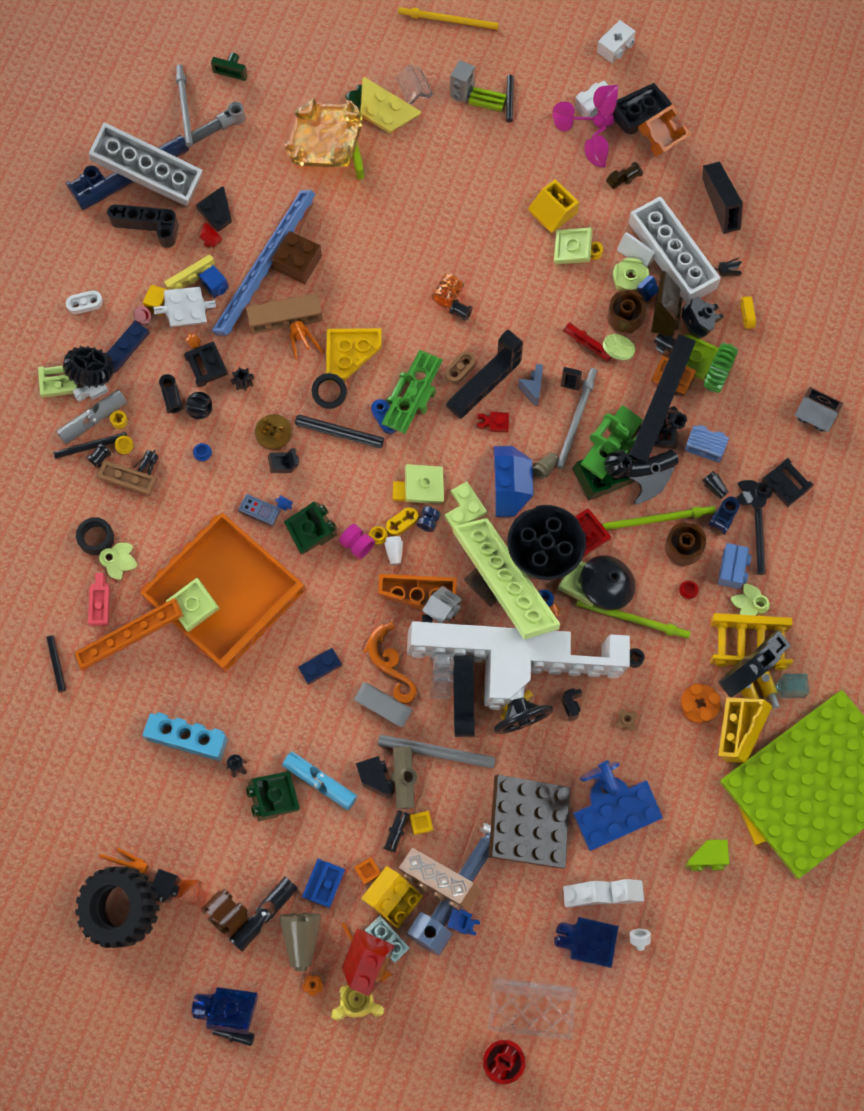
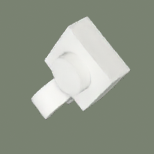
[73,384,108,402]

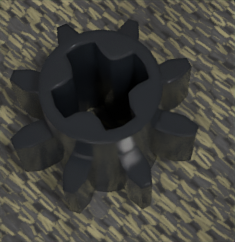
[653,333,676,353]
[231,367,254,391]

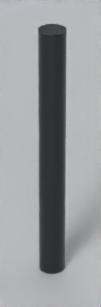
[53,432,127,459]
[754,508,765,575]

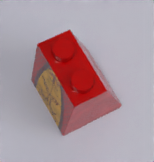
[342,929,395,996]

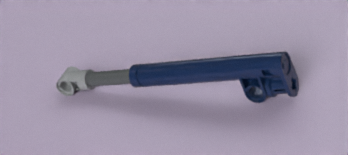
[65,102,245,211]

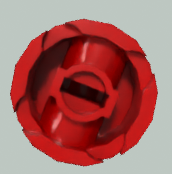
[483,1040,525,1085]

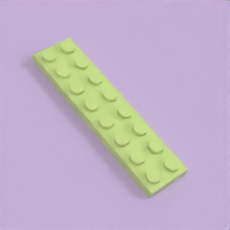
[453,518,560,639]

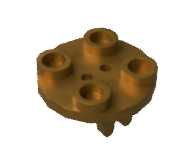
[255,414,292,450]

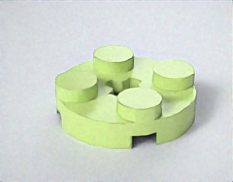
[612,258,649,293]

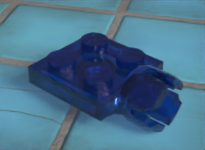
[554,917,619,968]
[192,987,258,1034]

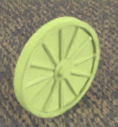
[603,334,635,360]

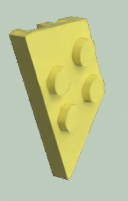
[360,77,421,134]

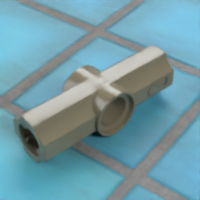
[391,747,417,809]

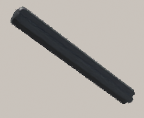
[295,414,384,448]

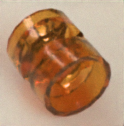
[432,273,464,308]

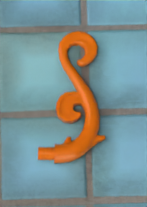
[363,621,417,704]

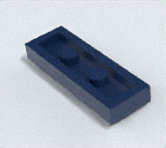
[107,321,150,374]

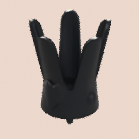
[715,257,742,276]
[133,450,159,475]
[227,754,247,777]

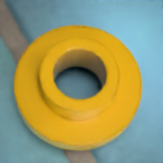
[369,526,388,545]

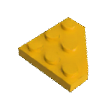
[326,328,382,382]

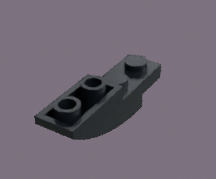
[718,630,791,697]

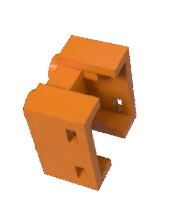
[638,104,691,157]

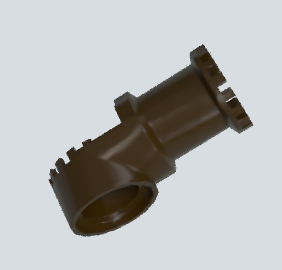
[606,162,643,189]

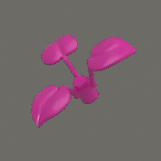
[552,85,618,167]

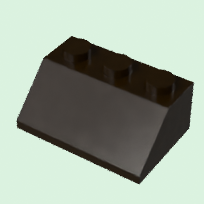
[651,271,683,336]

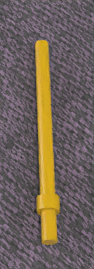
[398,7,499,30]

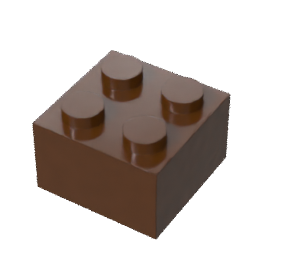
[271,231,322,284]

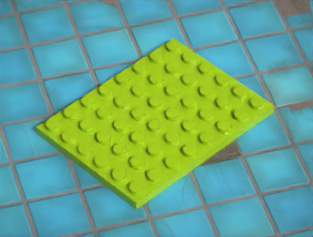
[719,690,864,880]

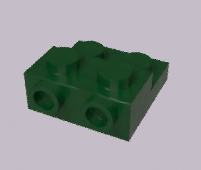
[284,501,337,555]
[246,771,300,822]

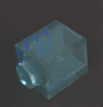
[777,674,809,698]

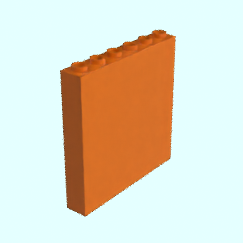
[140,512,306,673]

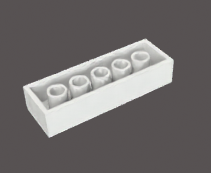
[88,122,203,207]
[628,196,721,305]

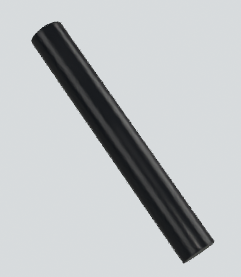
[506,75,514,123]
[46,635,66,692]

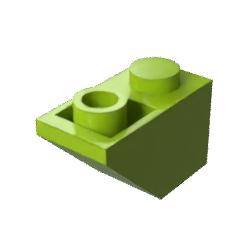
[685,839,729,871]

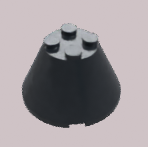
[507,505,586,580]

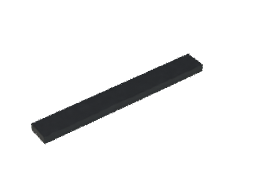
[629,334,696,465]

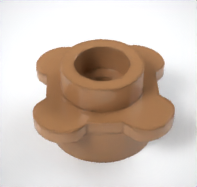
[616,709,638,731]

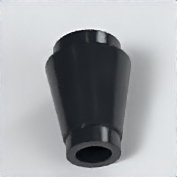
[702,471,729,499]

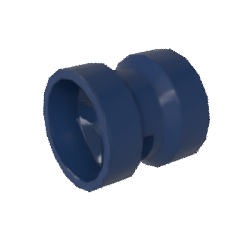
[416,506,441,532]

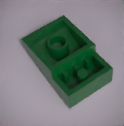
[572,450,635,500]

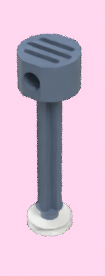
[406,823,491,956]

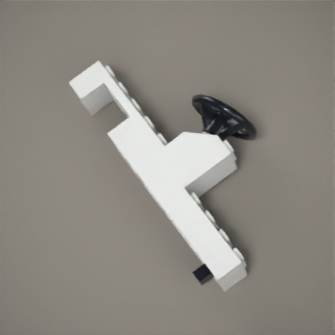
[407,614,630,734]

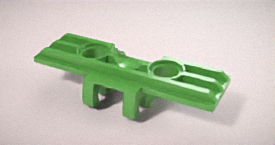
[382,350,443,434]
[581,405,643,479]

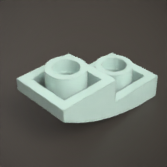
[365,916,410,963]

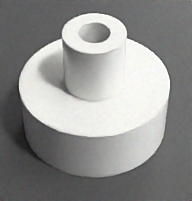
[630,928,651,951]

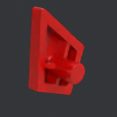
[199,223,223,248]

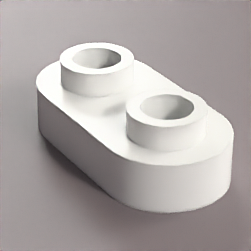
[66,291,103,314]

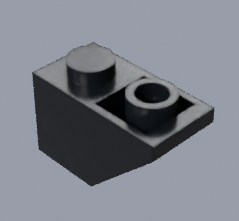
[356,756,394,799]

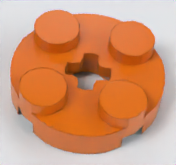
[680,683,721,724]

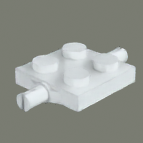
[154,287,216,328]

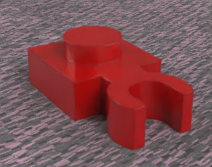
[477,412,509,432]

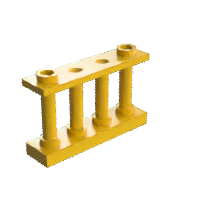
[710,613,793,671]

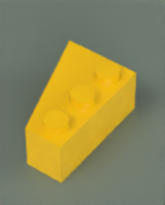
[718,698,773,763]

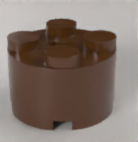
[608,290,646,334]
[665,522,706,566]
[201,889,248,938]

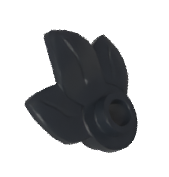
[737,480,773,509]

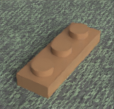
[97,460,157,496]

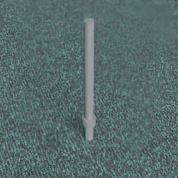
[176,64,193,147]
[556,368,597,469]

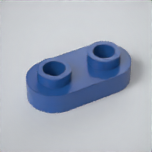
[371,399,396,434]

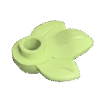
[99,543,137,580]
[731,584,770,616]

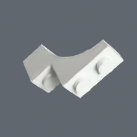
[563,879,644,908]

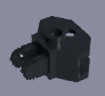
[681,297,724,339]

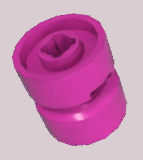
[339,524,375,560]

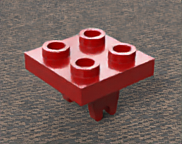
[575,508,611,559]

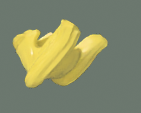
[332,985,384,1021]

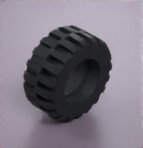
[75,867,160,948]

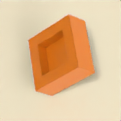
[354,857,381,886]

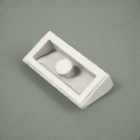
[617,232,655,267]

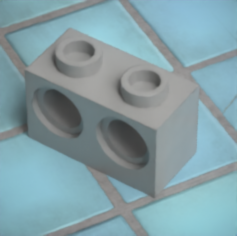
[450,60,475,103]
[422,586,462,623]

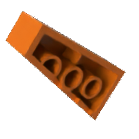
[378,574,457,620]

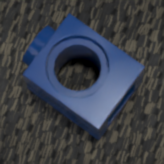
[199,265,229,298]

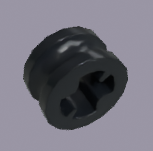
[630,648,645,668]

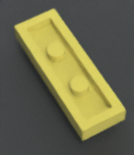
[164,254,216,290]

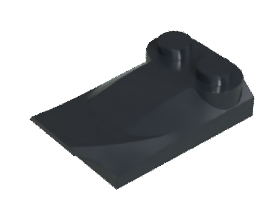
[612,83,672,134]

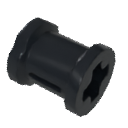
[449,299,473,321]
[86,443,112,468]

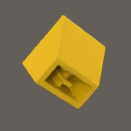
[528,179,579,234]
[361,866,423,929]

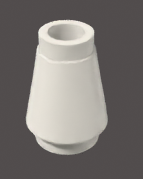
[384,536,403,565]

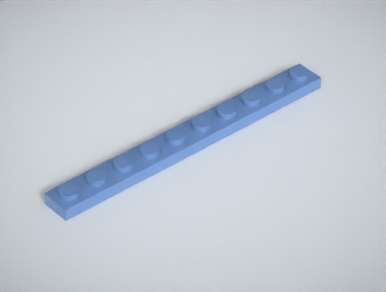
[212,190,316,336]

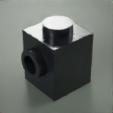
[153,869,180,903]

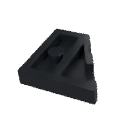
[196,186,232,232]

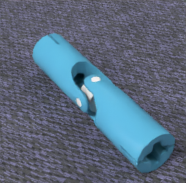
[282,751,358,811]

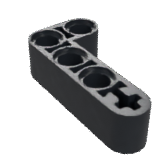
[107,204,178,248]
[453,655,475,737]

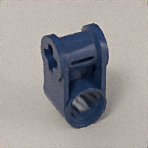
[708,497,740,535]

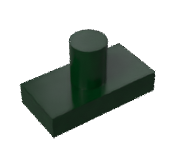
[211,52,247,81]

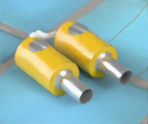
[741,670,780,709]

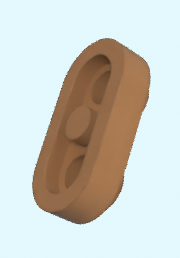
[445,351,476,384]

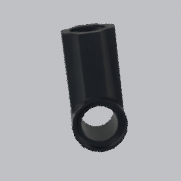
[159,374,183,414]
[661,406,688,429]

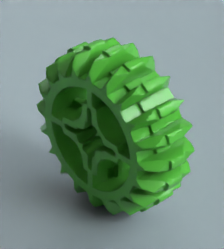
[704,343,738,393]

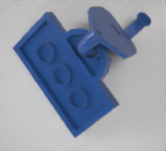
[573,760,663,851]

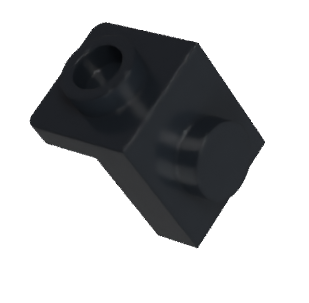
[268,448,299,473]

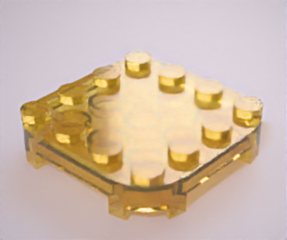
[284,99,363,167]

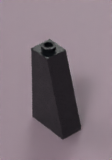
[702,161,743,234]

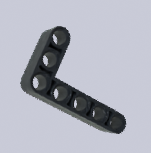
[446,329,523,419]

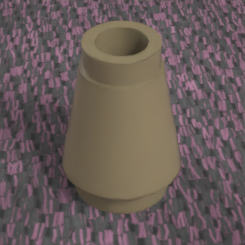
[532,452,559,479]

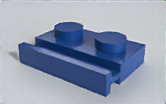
[302,858,346,909]

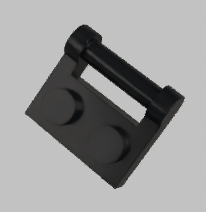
[184,341,228,387]
[762,458,814,507]

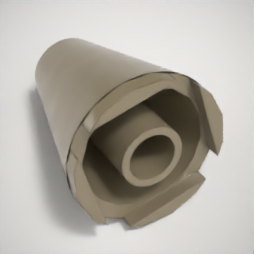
[280,913,321,971]

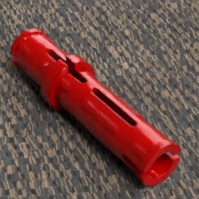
[563,322,612,362]

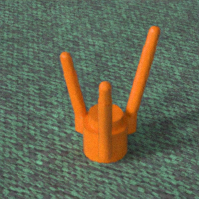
[289,321,324,359]
[99,848,148,874]

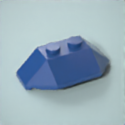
[494,446,533,517]

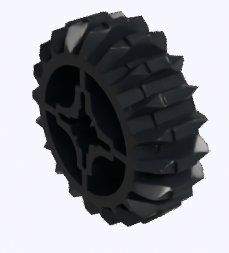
[63,345,114,388]

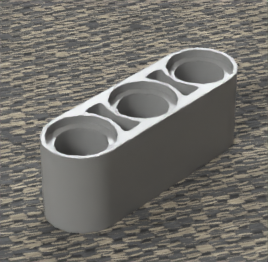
[354,682,412,727]

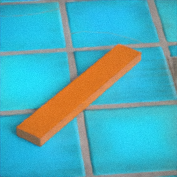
[74,598,184,671]

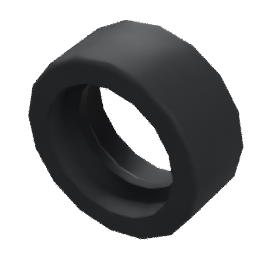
[311,373,347,409]
[76,517,114,555]

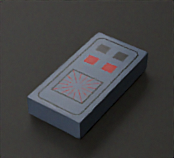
[238,494,281,527]

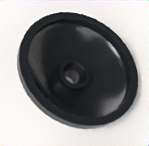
[580,555,635,610]

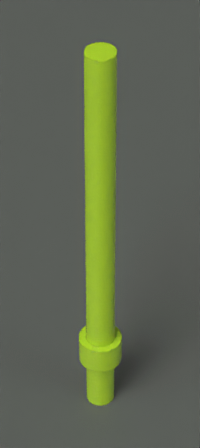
[602,506,716,530]
[576,600,691,639]

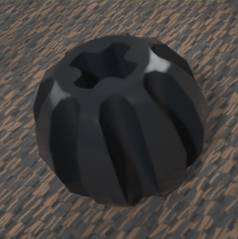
[186,392,212,419]
[604,450,633,479]

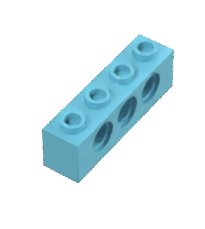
[142,712,228,762]

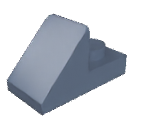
[518,364,543,406]

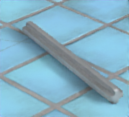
[378,735,495,768]

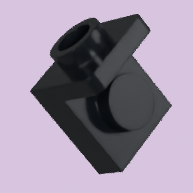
[561,688,582,722]

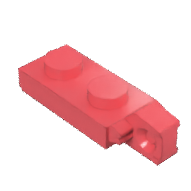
[88,573,110,626]

